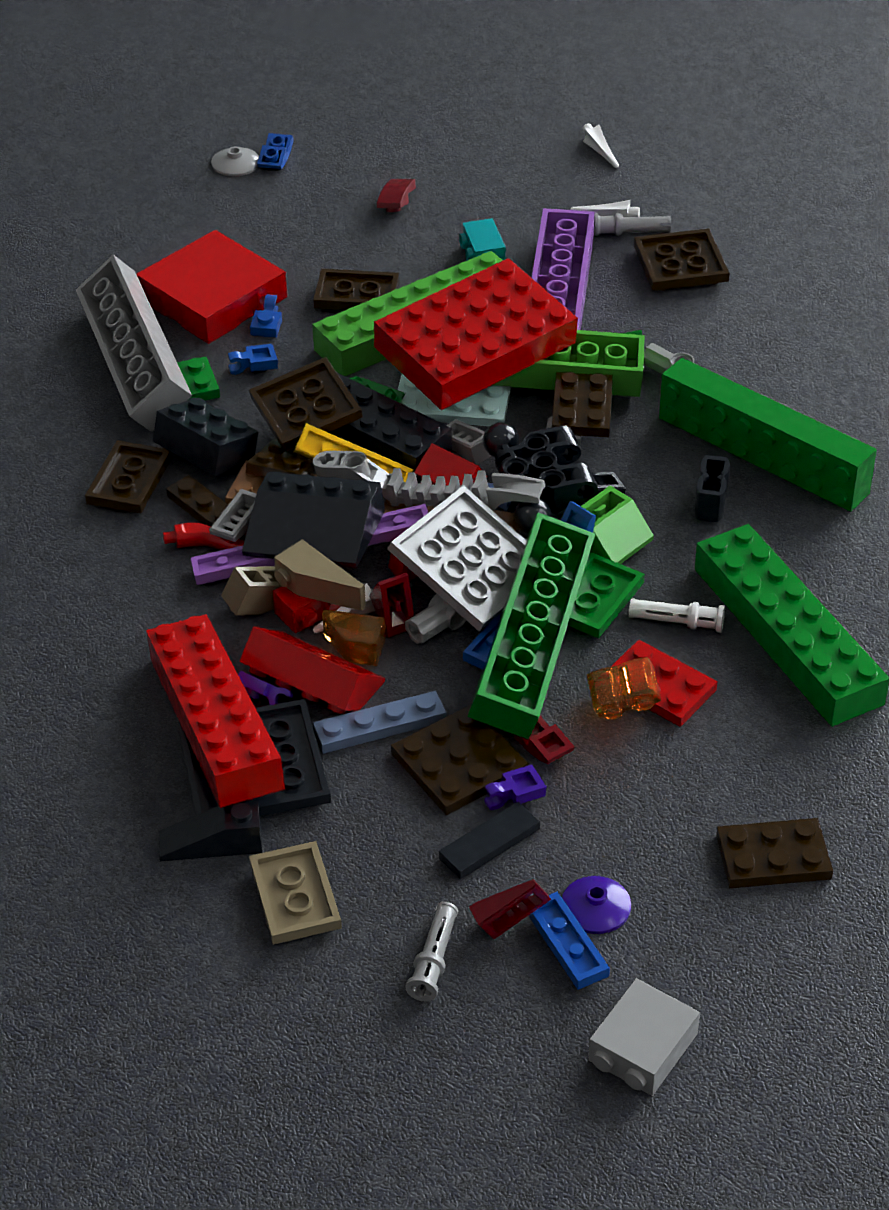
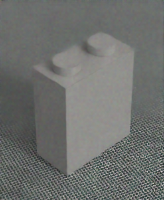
[588,978,700,1096]

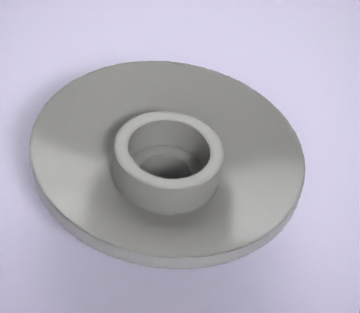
[211,146,259,177]

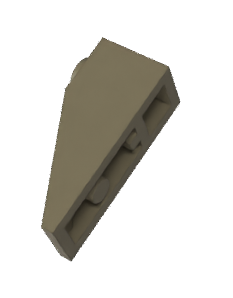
[274,539,366,611]
[221,566,281,616]

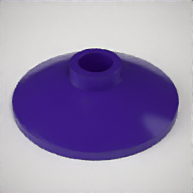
[562,876,631,934]

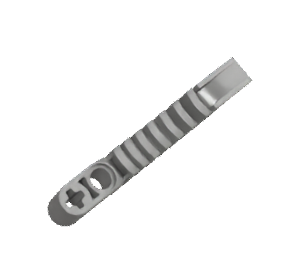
[313,451,545,512]

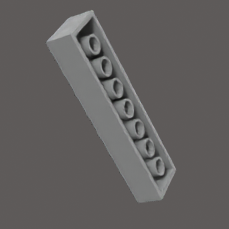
[76,255,192,432]

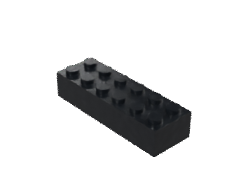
[328,373,452,483]

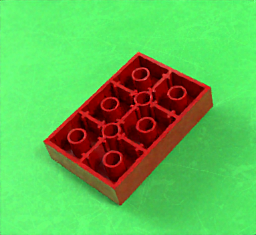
[374,258,578,410]

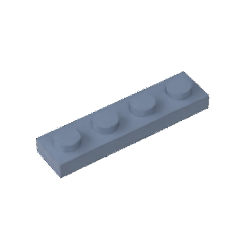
[313,691,446,754]

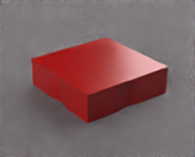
[136,230,288,344]

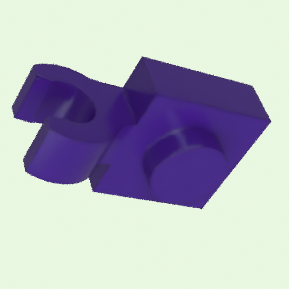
[238,670,294,705]
[484,765,547,810]

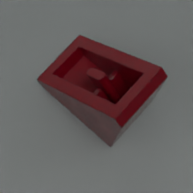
[369,573,414,638]

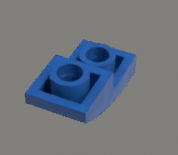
[257,133,294,169]

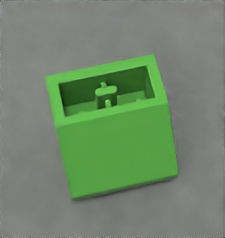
[581,486,654,564]

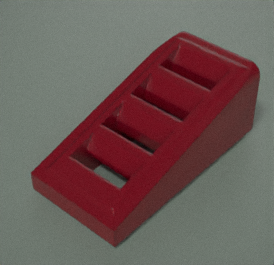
[469,879,551,940]

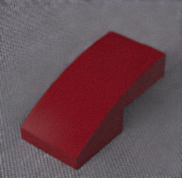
[511,716,575,764]

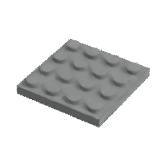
[388,485,526,631]

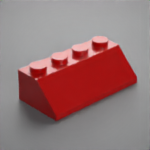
[239,626,386,714]

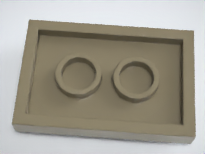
[249,841,342,945]

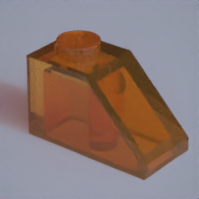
[322,609,386,666]

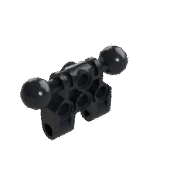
[483,422,598,534]

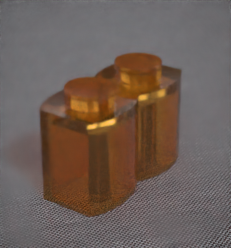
[587,657,661,720]

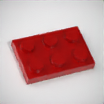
[602,640,718,727]

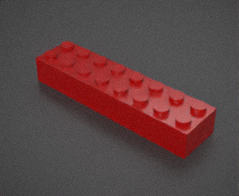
[146,614,285,808]

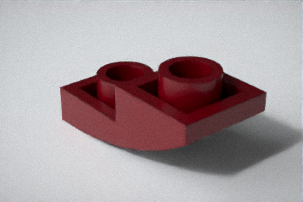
[377,179,416,212]

